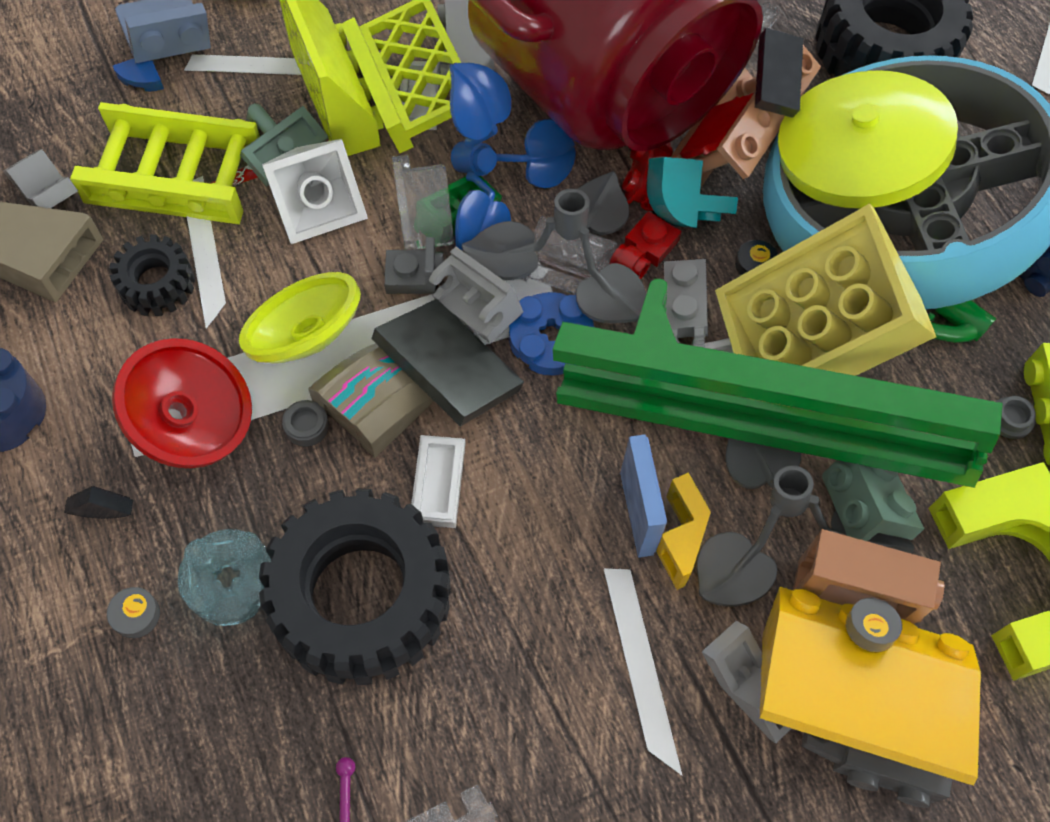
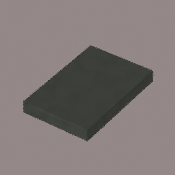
[371,299,524,427]

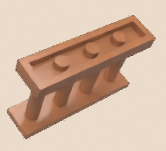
[670,45,821,189]

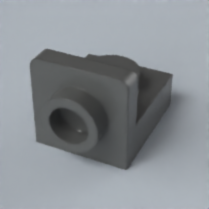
[384,237,444,294]

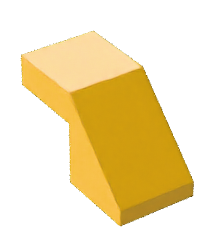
[656,472,711,590]

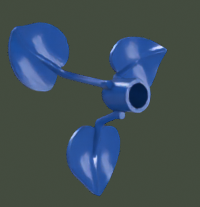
[450,63,576,251]

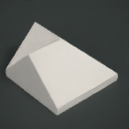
[262,139,368,244]

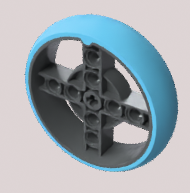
[763,56,1050,309]

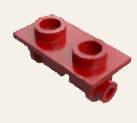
[622,142,673,211]

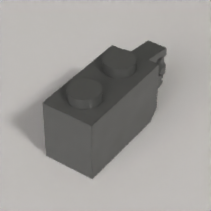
[802,733,952,808]

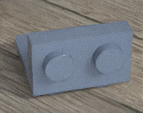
[115,0,211,63]

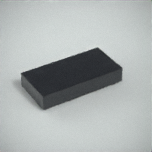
[754,28,804,118]

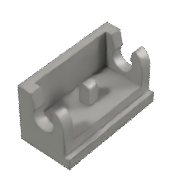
[429,247,523,344]

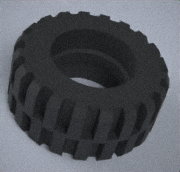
[815,0,974,77]
[258,488,451,685]

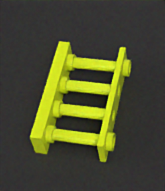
[70,102,260,225]

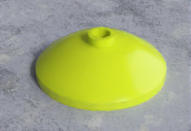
[239,272,361,364]

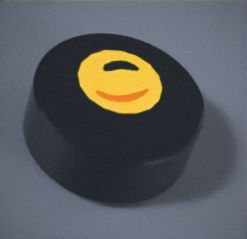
[735,240,778,275]

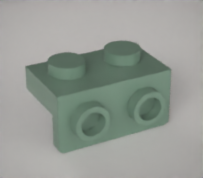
[822,460,924,542]

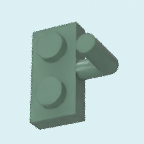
[240,103,329,187]

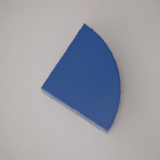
[112,58,164,92]

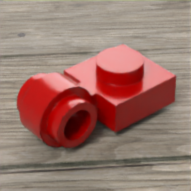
[609,211,682,280]

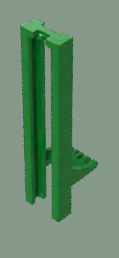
[552,279,1003,488]

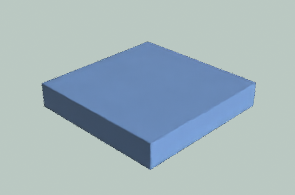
[620,434,667,558]

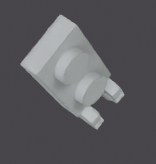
[664,259,708,348]

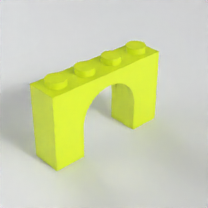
[928,462,1050,681]

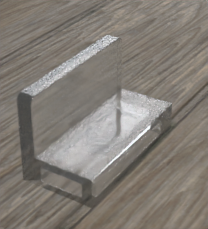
[392,155,454,251]

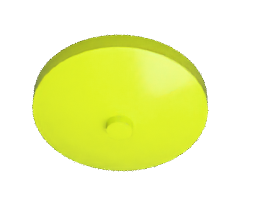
[778,71,958,209]

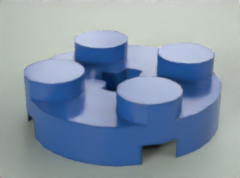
[509,292,594,376]

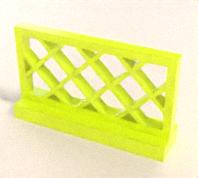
[341,0,461,153]

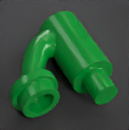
[928,300,997,343]

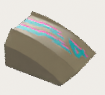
[308,343,434,458]

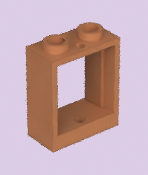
[793,529,945,625]

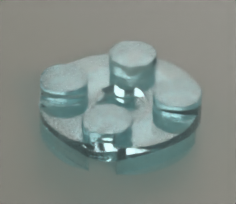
[178,529,271,626]

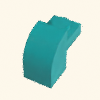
[647,157,738,228]

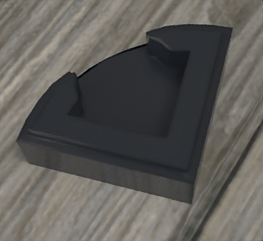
[64,486,133,519]

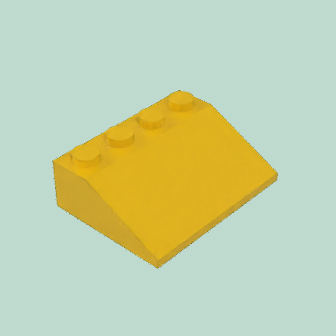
[760,587,981,786]

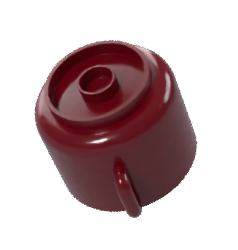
[468,0,763,151]

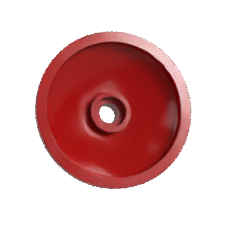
[112,338,252,468]

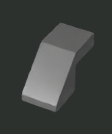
[3,149,78,208]
[702,621,792,743]

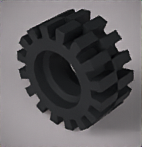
[109,234,195,316]

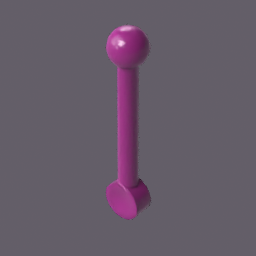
[335,757,356,822]

